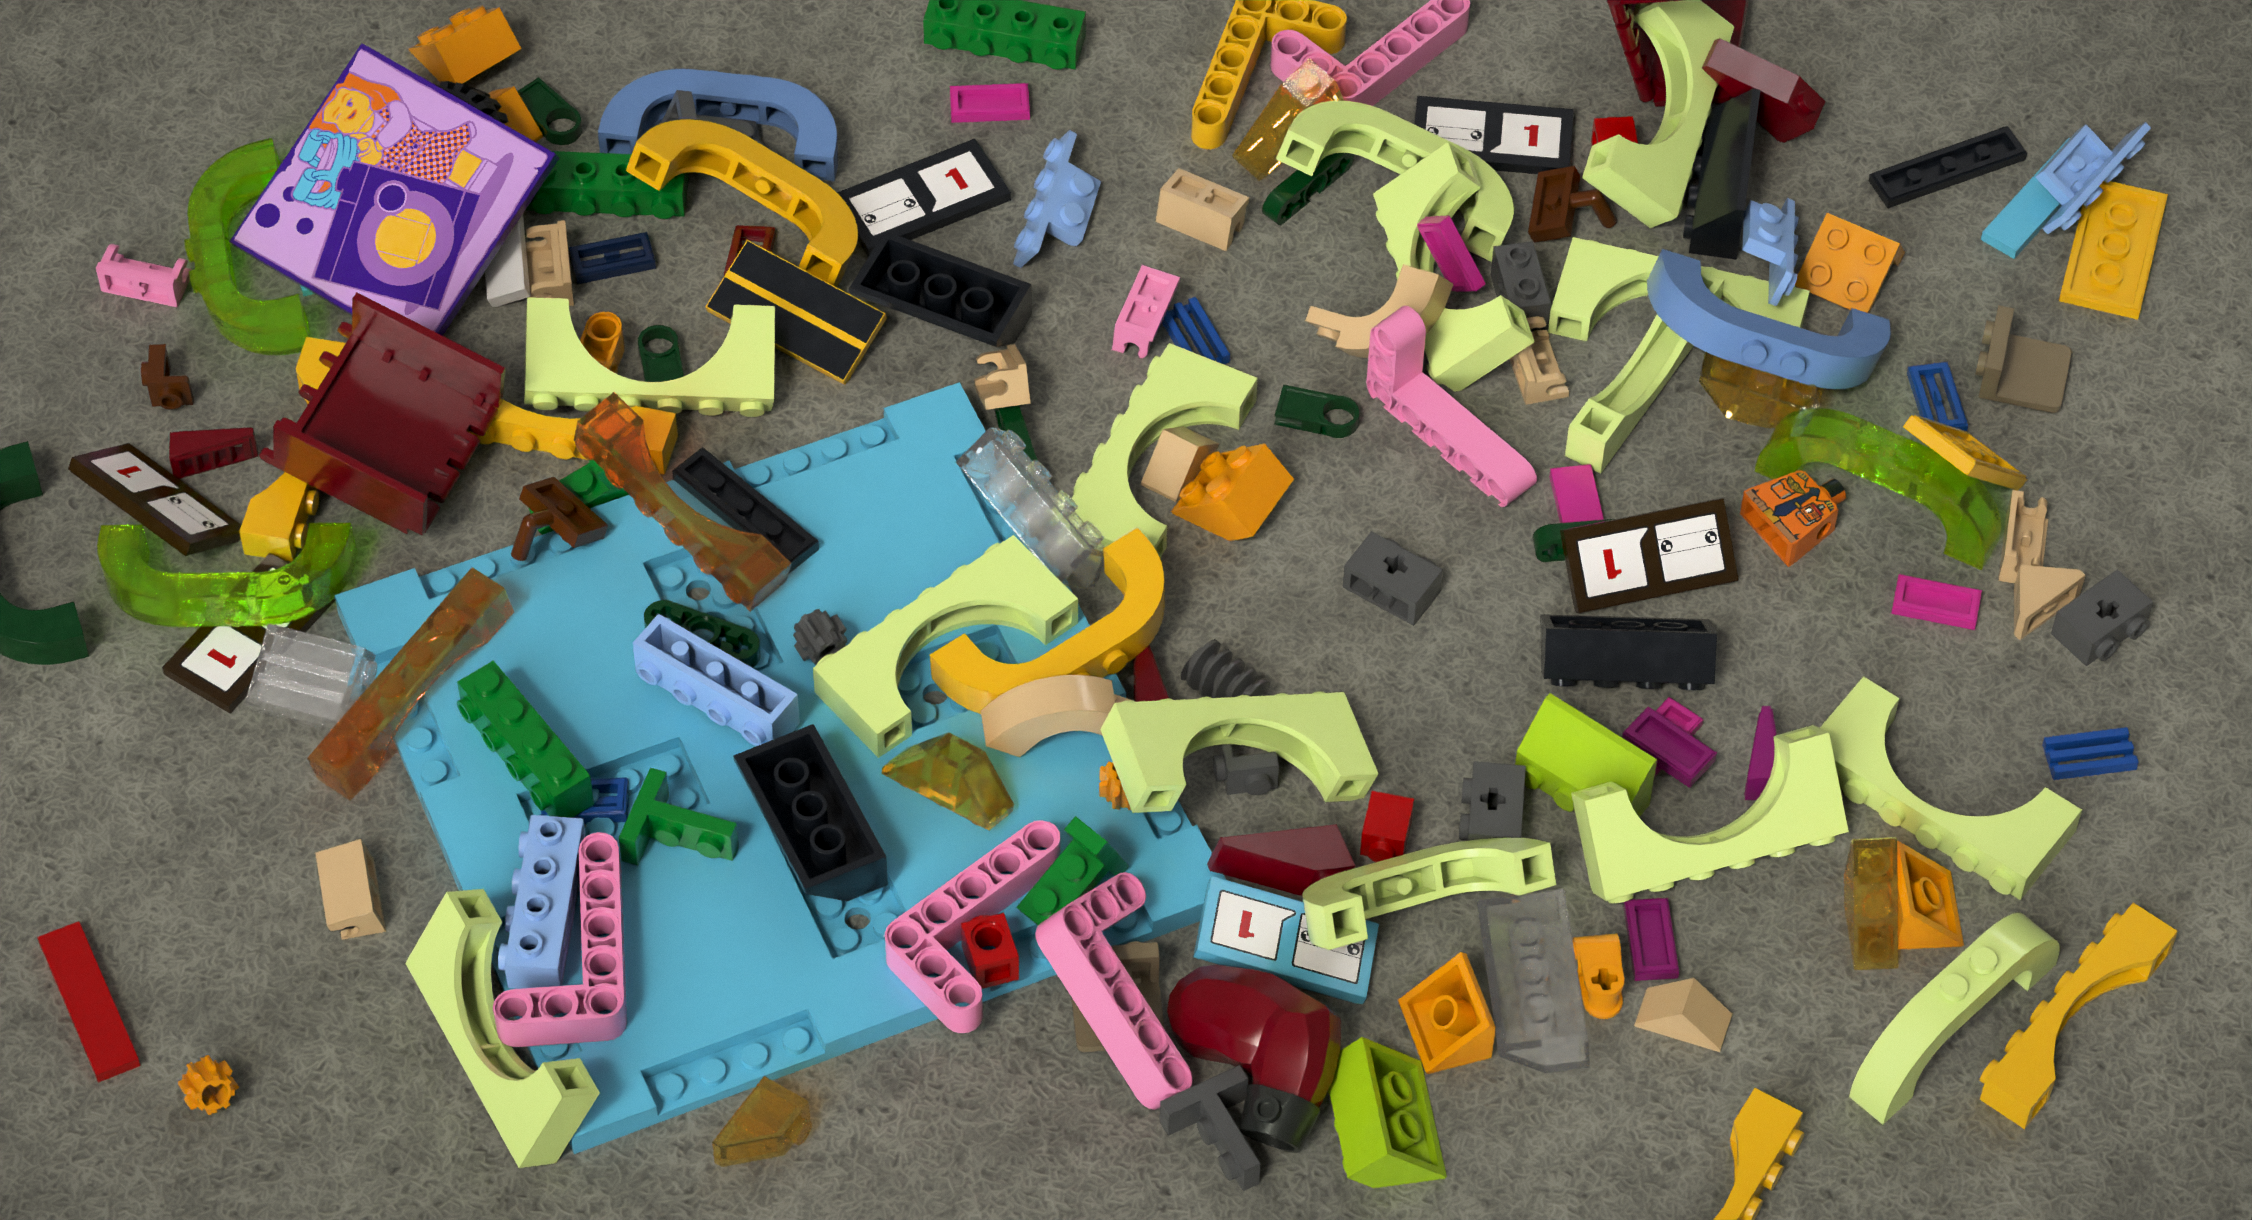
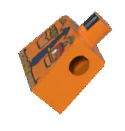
[1740,470,1846,567]

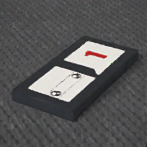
[1414,96,1574,174]
[837,138,1011,257]

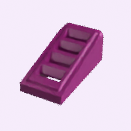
[1744,706,1776,800]

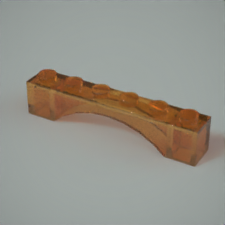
[573,392,792,612]
[307,567,514,801]

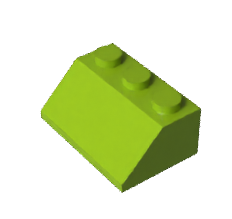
[1515,693,1657,817]
[1328,1037,1447,1188]

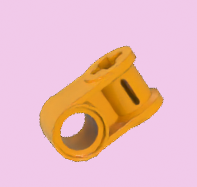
[580,312,625,374]
[1572,933,1625,1019]

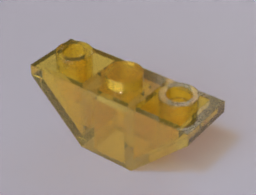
[1699,352,1824,429]
[881,732,1014,831]
[1844,837,1898,970]

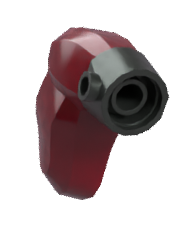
[1167,965,1341,1153]

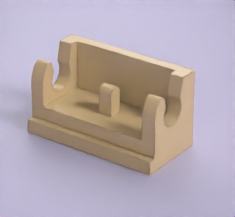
[1156,168,1249,251]
[526,220,574,306]
[1509,316,1569,405]
[974,344,1031,410]
[1998,490,2048,583]
[315,839,386,940]

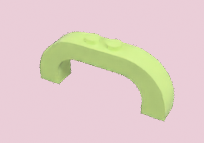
[1276,101,1514,262]
[1302,838,1556,950]
[1849,913,2060,1124]

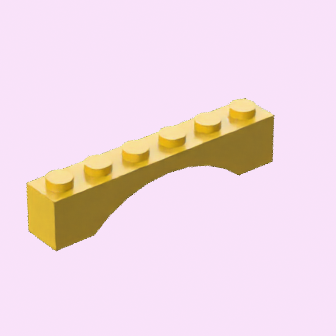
[239,337,346,562]
[469,399,678,475]
[1980,902,2178,1129]
[1714,1088,1805,1220]

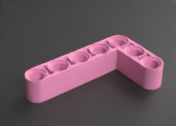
[1270,0,1470,106]
[1366,305,1537,507]
[885,820,1060,1033]
[493,832,627,1047]
[1035,872,1192,1110]

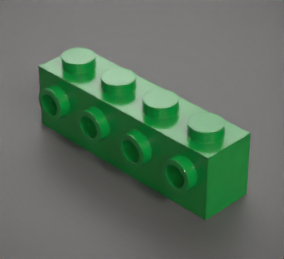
[923,0,1086,70]
[526,151,689,219]
[457,660,594,818]

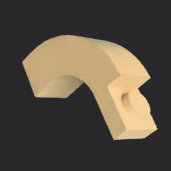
[1305,264,1453,358]
[981,675,1133,757]

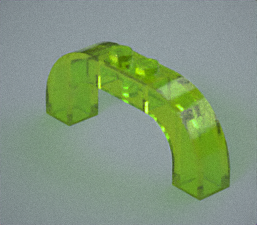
[184,138,312,356]
[1754,408,2001,570]
[97,523,357,627]

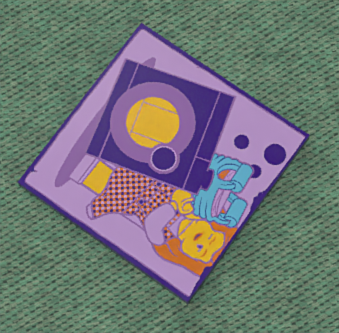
[229,43,559,336]

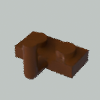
[1528,166,1617,243]
[511,477,608,561]

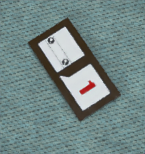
[68,443,241,556]
[1560,498,1739,613]
[162,553,337,714]

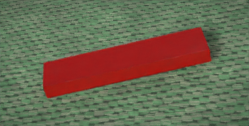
[37,921,141,1083]

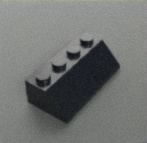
[1683,89,1760,260]
[849,231,1032,347]
[1540,614,1717,690]
[733,724,888,901]

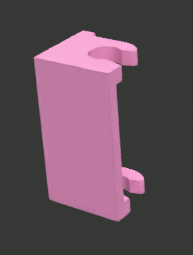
[96,244,193,307]
[1112,265,1180,358]

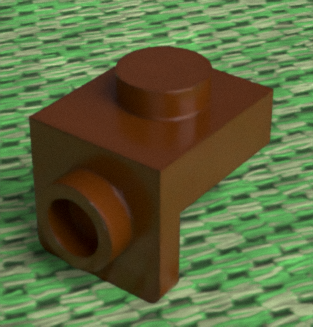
[141,344,194,409]

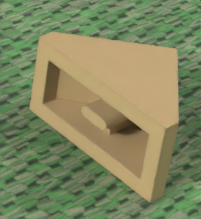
[1141,426,1219,502]
[2014,565,2085,640]
[1634,978,1732,1052]

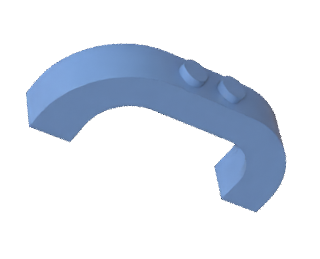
[598,69,838,181]
[1647,249,1891,389]

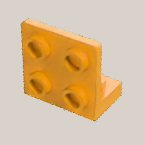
[1795,213,1905,313]

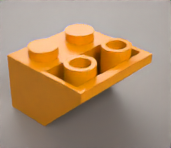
[409,5,522,84]
[1171,443,1294,541]

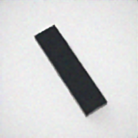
[1868,126,2027,209]
[672,447,819,574]

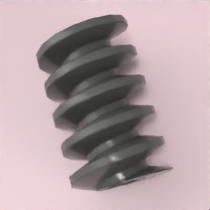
[1181,639,1270,698]

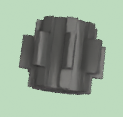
[793,609,847,665]

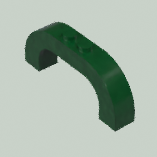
[0,441,89,665]

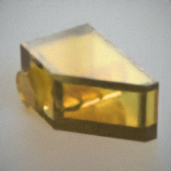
[712,1076,812,1167]

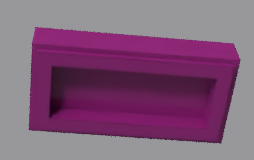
[1622,706,1717,788]
[1623,898,1679,981]

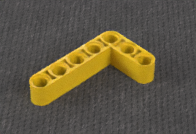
[1191,0,1347,150]

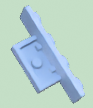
[2035,122,2151,234]
[1013,130,1101,268]
[1742,198,1799,306]

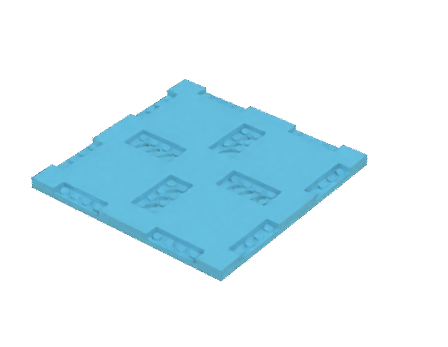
[335,382,1226,1154]

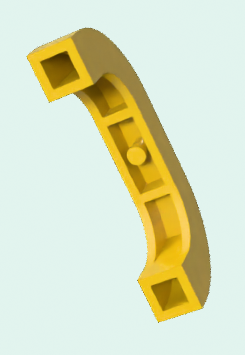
[626,119,858,287]
[930,528,1165,714]

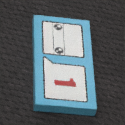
[1193,876,1379,1004]

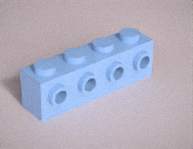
[633,614,800,746]
[498,815,586,989]

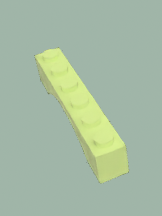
[1565,270,1724,474]

